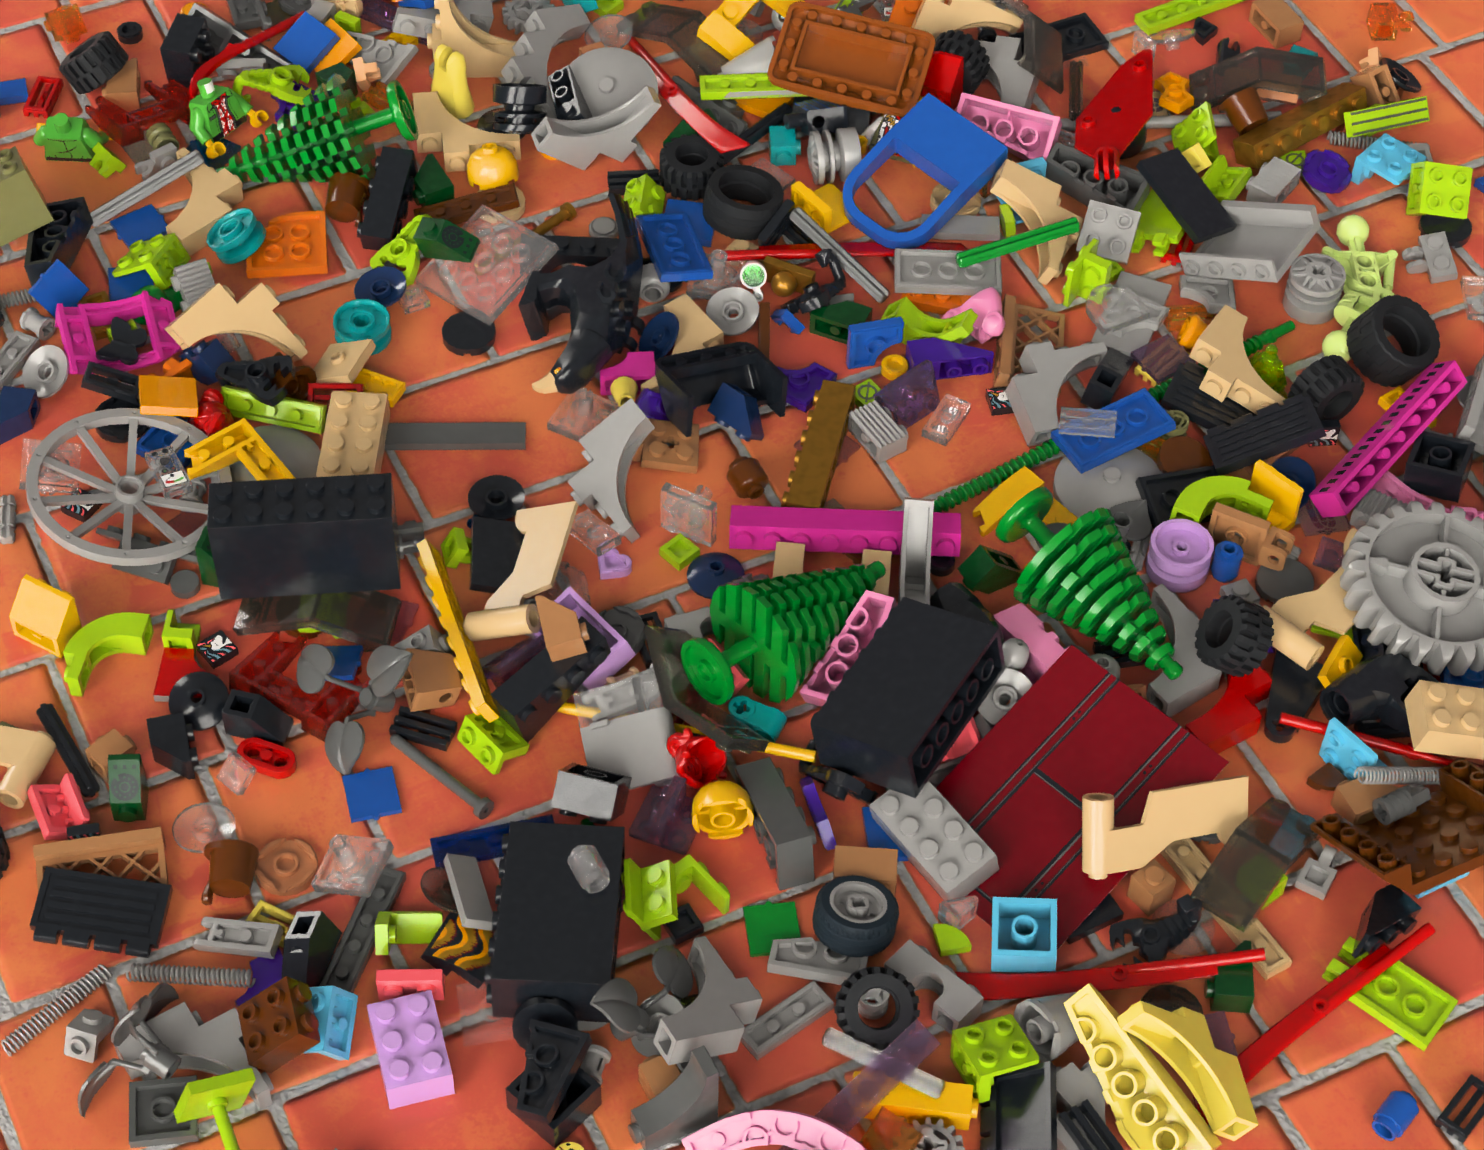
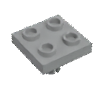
[1076,200,1142,265]

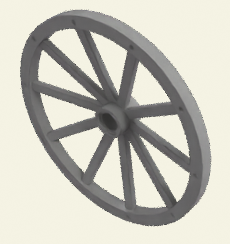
[26,408,232,566]

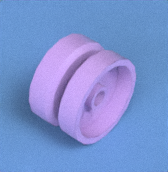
[1145,519,1214,593]

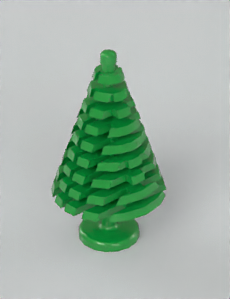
[216,73,419,183]
[995,487,1183,680]
[681,561,886,705]

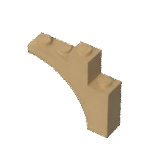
[427,0,517,78]
[911,0,1023,39]
[412,91,521,172]
[166,147,244,256]
[990,159,1084,285]
[165,282,308,362]
[641,294,724,393]
[1189,304,1285,415]

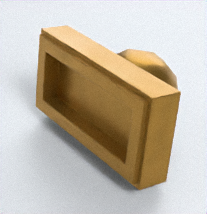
[763,256,816,297]

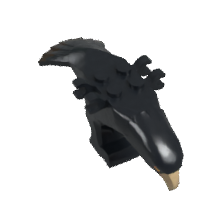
[518,192,645,394]

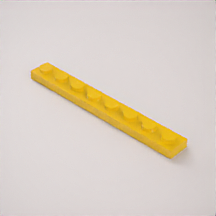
[416,538,500,723]

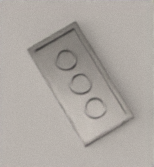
[894,248,1002,296]
[1091,271,1172,363]

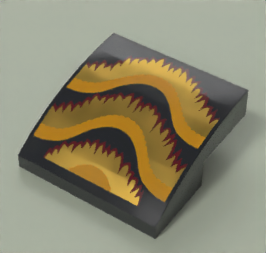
[420,911,494,989]

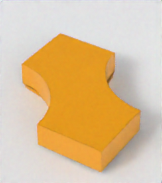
[1154,71,1195,114]

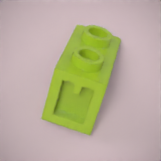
[674,854,730,914]
[375,911,443,955]

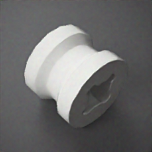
[858,988,890,1019]

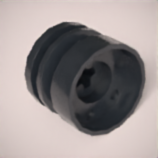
[493,83,547,134]

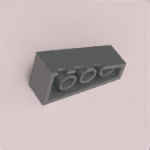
[1045,142,1150,211]
[735,757,817,891]

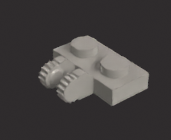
[1401,231,1458,284]

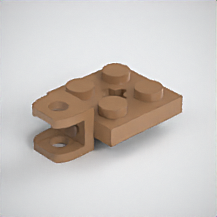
[632,418,699,474]
[1208,502,1295,571]

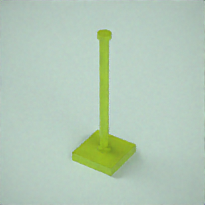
[173,1068,256,1150]

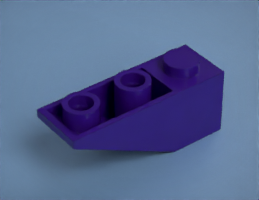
[905,337,994,383]

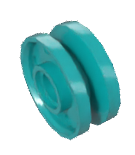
[206,208,266,265]
[333,299,392,356]

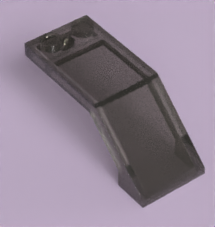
[994,0,1064,94]
[616,1,729,82]
[1189,46,1328,111]
[233,590,402,652]
[644,625,769,754]
[1190,797,1321,932]

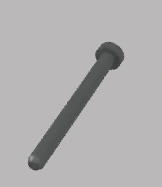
[390,734,494,820]

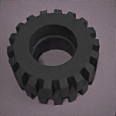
[934,30,990,95]
[59,31,129,94]
[660,134,724,201]
[1288,355,1365,420]
[1195,594,1274,677]
[834,967,920,1050]

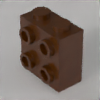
[237,976,321,1073]

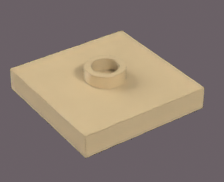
[313,339,376,384]

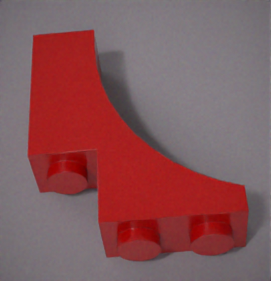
[1185,666,1272,754]

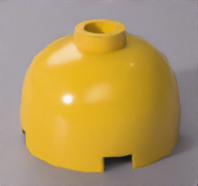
[467,143,519,190]
[691,780,754,839]

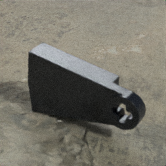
[1264,650,1325,743]

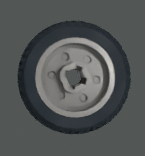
[812,875,899,957]

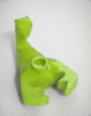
[232,65,312,105]
[369,214,432,286]

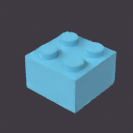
[991,897,1057,973]

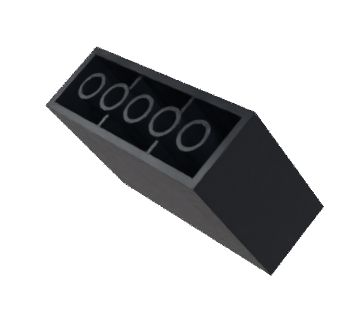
[207,473,401,600]
[810,597,1006,798]
[485,821,625,1023]

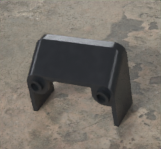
[655,342,788,437]

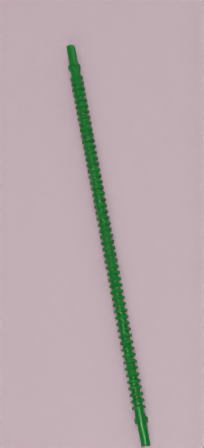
[933,320,1295,513]

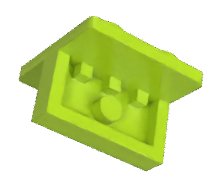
[1171,101,1219,163]
[1062,238,1112,307]
[621,858,678,941]

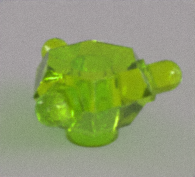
[1249,344,1288,399]

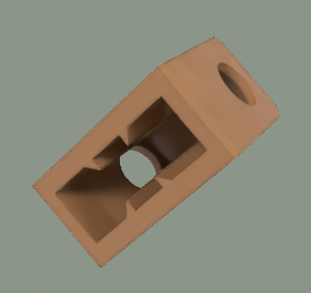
[402,648,464,712]

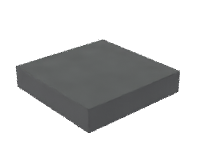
[129,1075,199,1148]

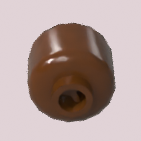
[727,456,769,499]

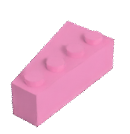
[956,92,1062,161]
[799,590,897,707]
[993,602,1069,685]

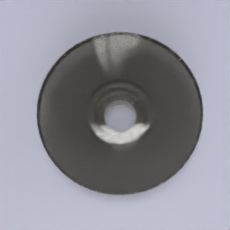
[420,867,458,914]

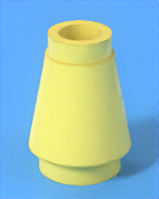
[610,376,638,407]

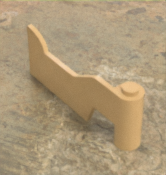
[463,501,579,641]
[1262,528,1358,671]
[0,725,56,809]
[1082,775,1249,879]

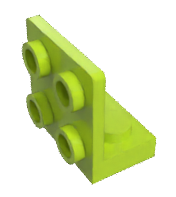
[1406,161,1473,220]
[112,233,191,290]
[950,1014,1040,1104]

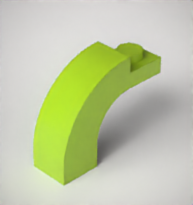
[880,297,978,345]
[1169,475,1274,524]
[63,612,154,697]

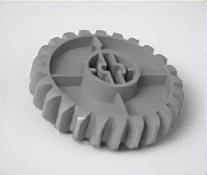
[1340,501,1484,676]

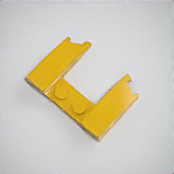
[697,0,805,61]
[184,418,296,481]
[972,466,1078,569]

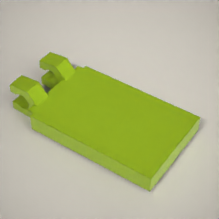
[1131,189,1185,257]
[1322,936,1458,1052]

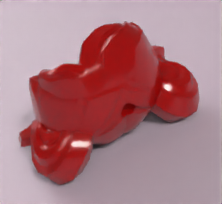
[187,388,235,437]
[666,728,727,789]

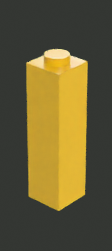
[849,1071,979,1131]

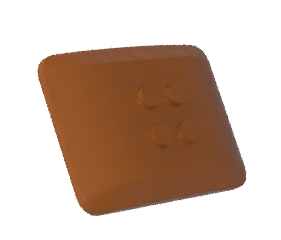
[767,1,935,117]

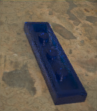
[430,814,555,870]

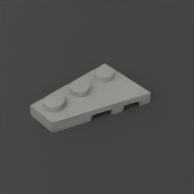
[347,31,419,87]
[767,937,869,985]

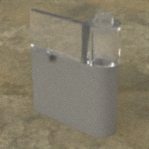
[573,669,683,790]

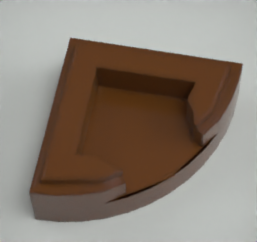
[1306,762,1348,791]

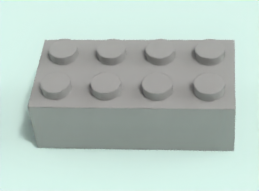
[869,780,999,908]

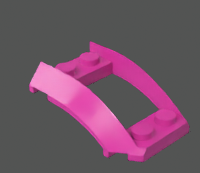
[55,291,182,374]

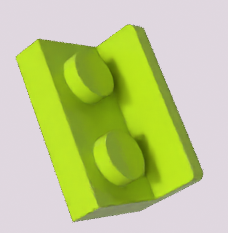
[457,713,530,775]

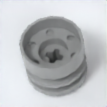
[807,127,862,185]
[1282,253,1346,325]

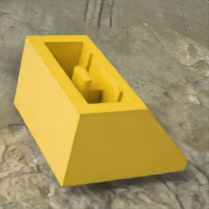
[9,574,82,658]

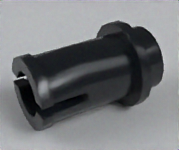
[977,27,997,42]

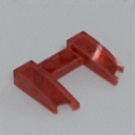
[85,78,199,147]
[229,631,370,742]

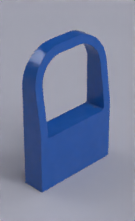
[843,93,1008,249]

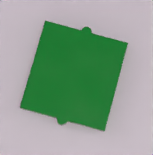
[743,901,801,957]

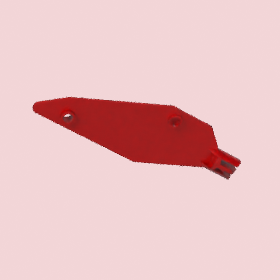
[1075,49,1153,180]

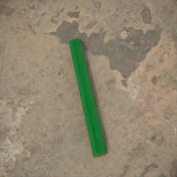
[955,217,1080,268]

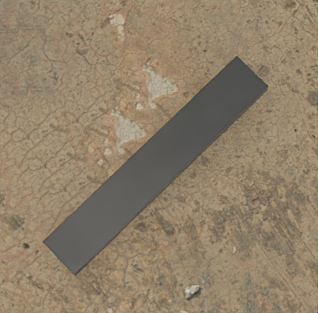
[385,422,526,450]
[319,864,406,993]

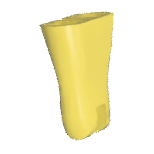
[431,44,475,120]

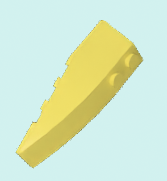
[1063,983,1222,1150]

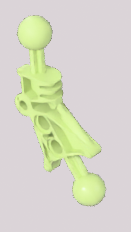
[1321,214,1398,362]

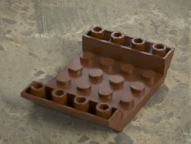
[1310,758,1484,896]

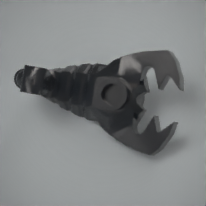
[781,249,846,314]
[215,355,296,407]
[799,739,879,805]
[1109,894,1202,965]

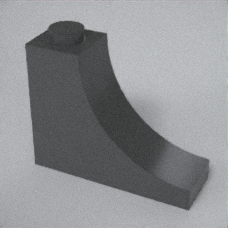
[628,1045,719,1150]

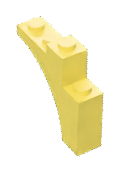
[1117,1000,1259,1141]

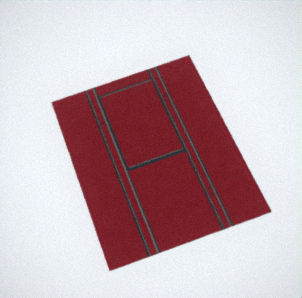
[936,645,1229,949]

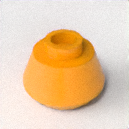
[1177,314,1208,349]

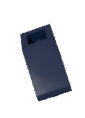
[178,338,235,386]
[707,382,764,442]
[0,386,41,445]

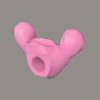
[941,287,1005,344]

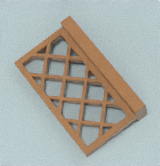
[993,294,1065,398]
[33,826,168,893]

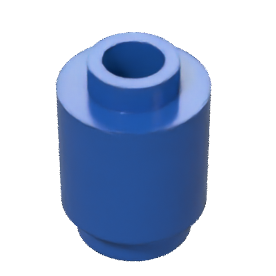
[1210,541,1244,583]
[1372,1091,1419,1141]

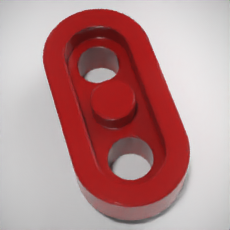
[237,737,297,779]

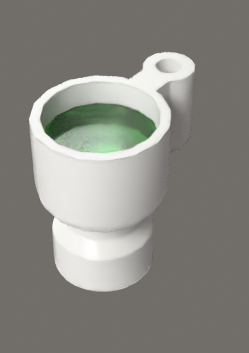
[740,260,767,302]

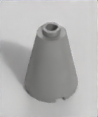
[717,35,776,75]
[1014,992,1079,1063]

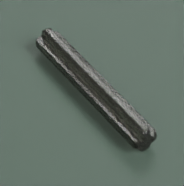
[1069,60,1083,122]
[822,1028,945,1099]

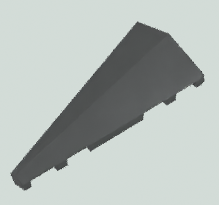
[188,3,293,69]

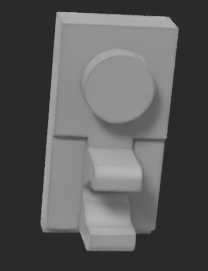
[216,58,269,79]

